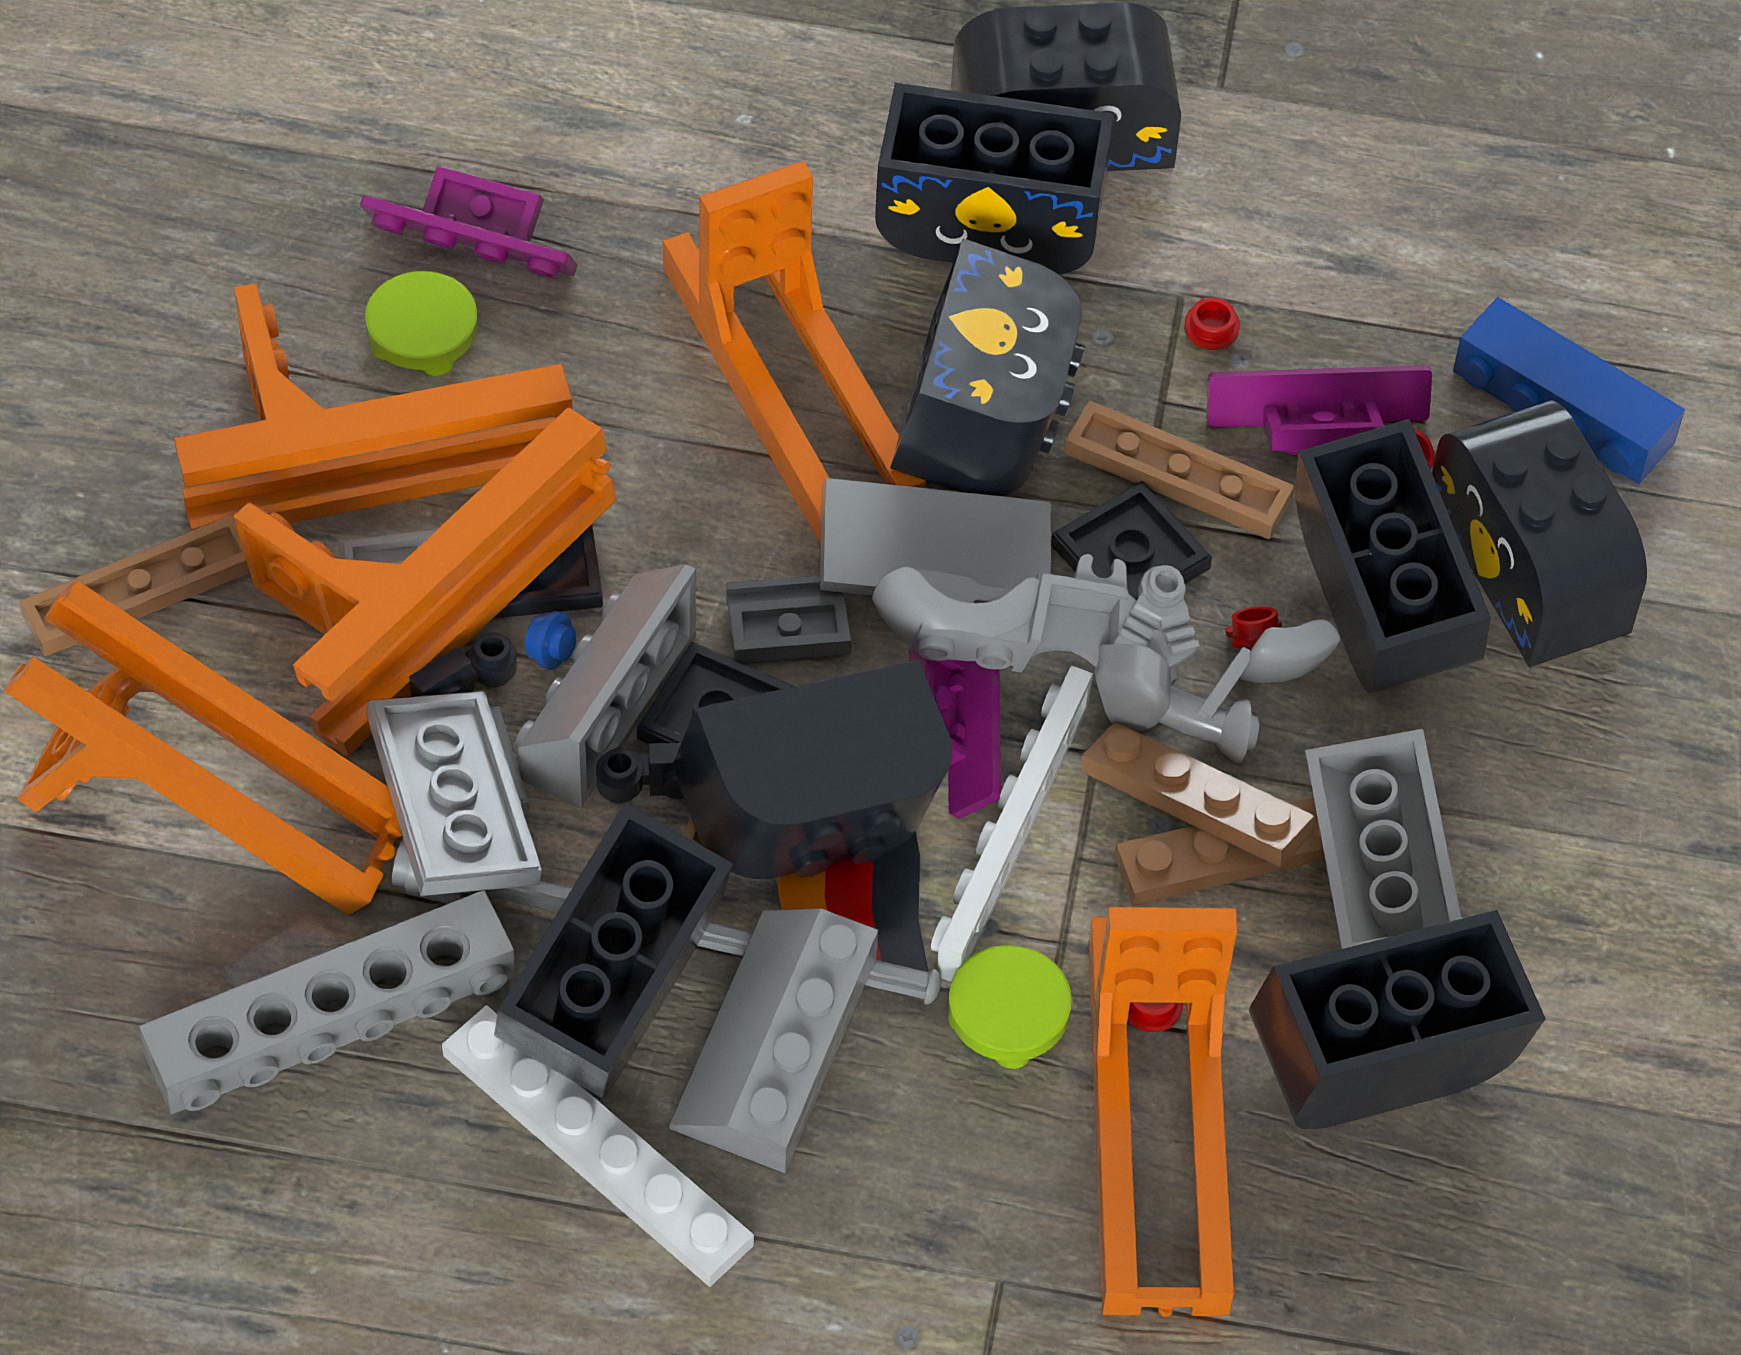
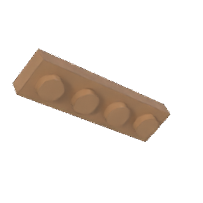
[1064,400,1295,540]
[19,514,250,657]
[1082,721,1314,868]
[1114,797,1325,906]

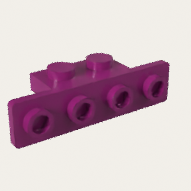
[359,165,578,279]
[1206,365,1432,455]
[909,651,1001,819]

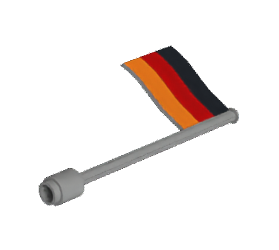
[392,831,941,1004]

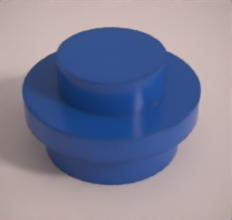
[525,611,576,670]

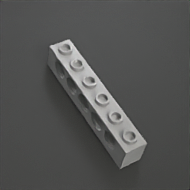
[139,890,514,1115]

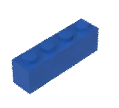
[1453,296,1685,484]

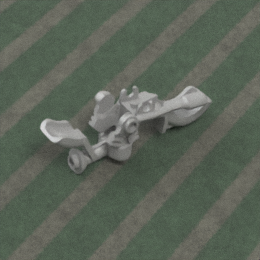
[872,554,1340,764]

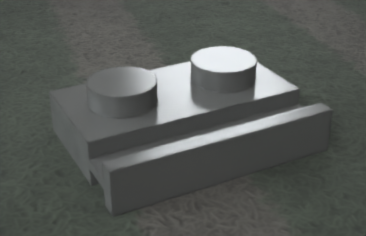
[726,575,851,663]

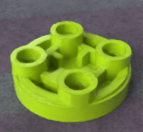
[365,271,478,376]
[948,945,1072,1069]

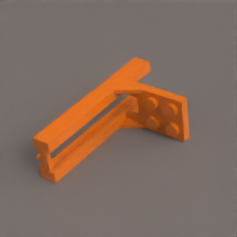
[663,161,926,545]
[174,283,572,531]
[233,407,617,757]
[4,580,402,916]
[1088,907,1237,1317]

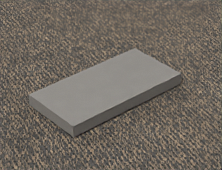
[820,478,1051,595]
[366,691,542,896]

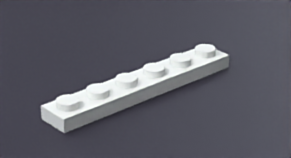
[931,666,1093,982]
[442,1005,754,1287]

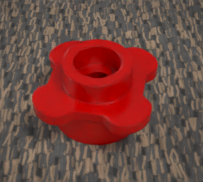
[1225,606,1282,650]

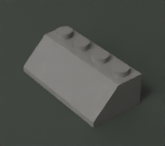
[514,564,696,808]
[1305,729,1462,949]
[670,909,878,1173]

